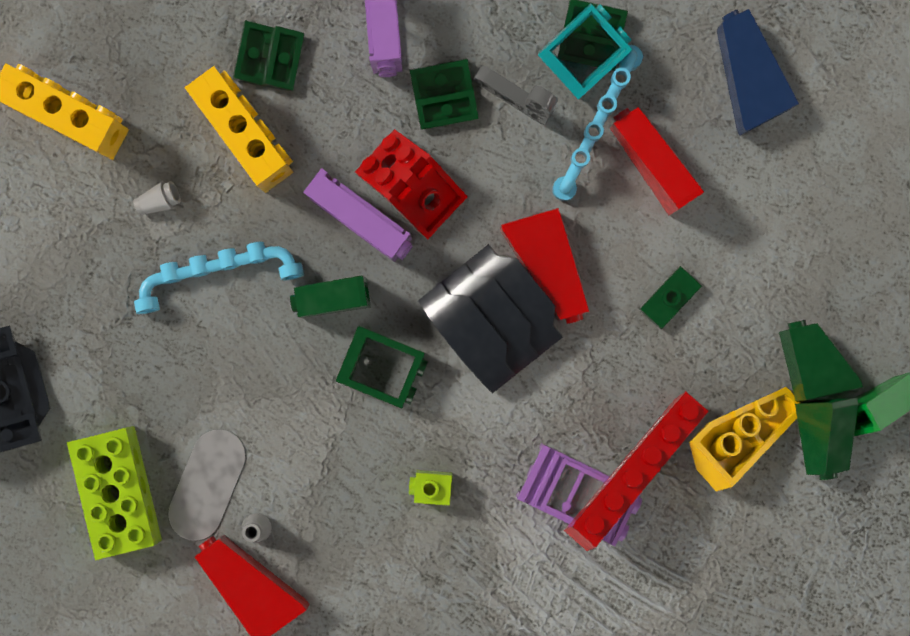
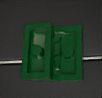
[558,0,628,71]
[232,20,305,91]
[409,58,479,130]

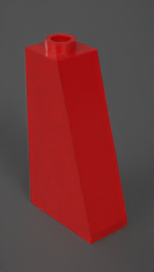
[610,107,704,216]
[500,208,589,324]
[195,535,310,636]

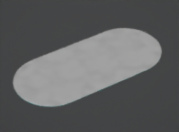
[168,430,245,540]

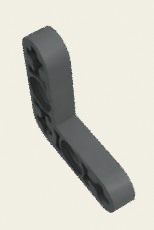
[473,66,558,125]

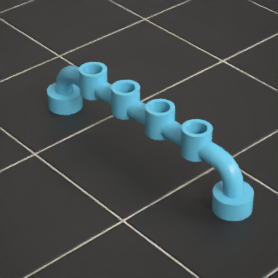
[552,45,643,201]
[134,242,304,314]

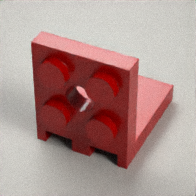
[355,129,468,240]

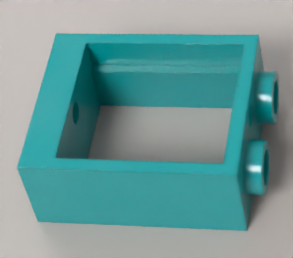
[538,3,632,100]

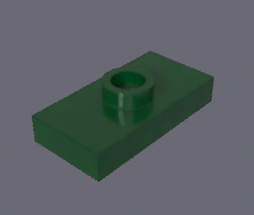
[639,266,702,329]

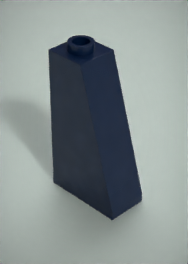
[717,9,799,136]

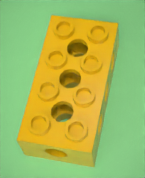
[0,63,129,160]
[184,66,294,193]

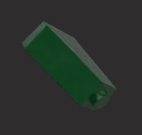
[290,275,371,318]
[779,320,863,401]
[795,398,858,480]

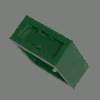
[335,326,428,409]

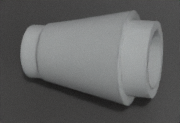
[133,181,181,215]
[242,513,271,543]

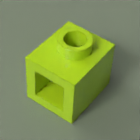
[409,470,452,506]

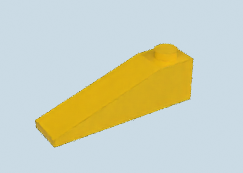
[689,387,801,492]

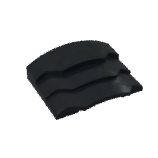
[418,244,563,394]
[0,325,51,453]

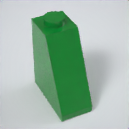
[854,372,910,436]

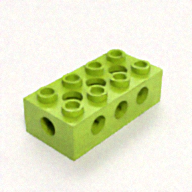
[67,426,162,560]

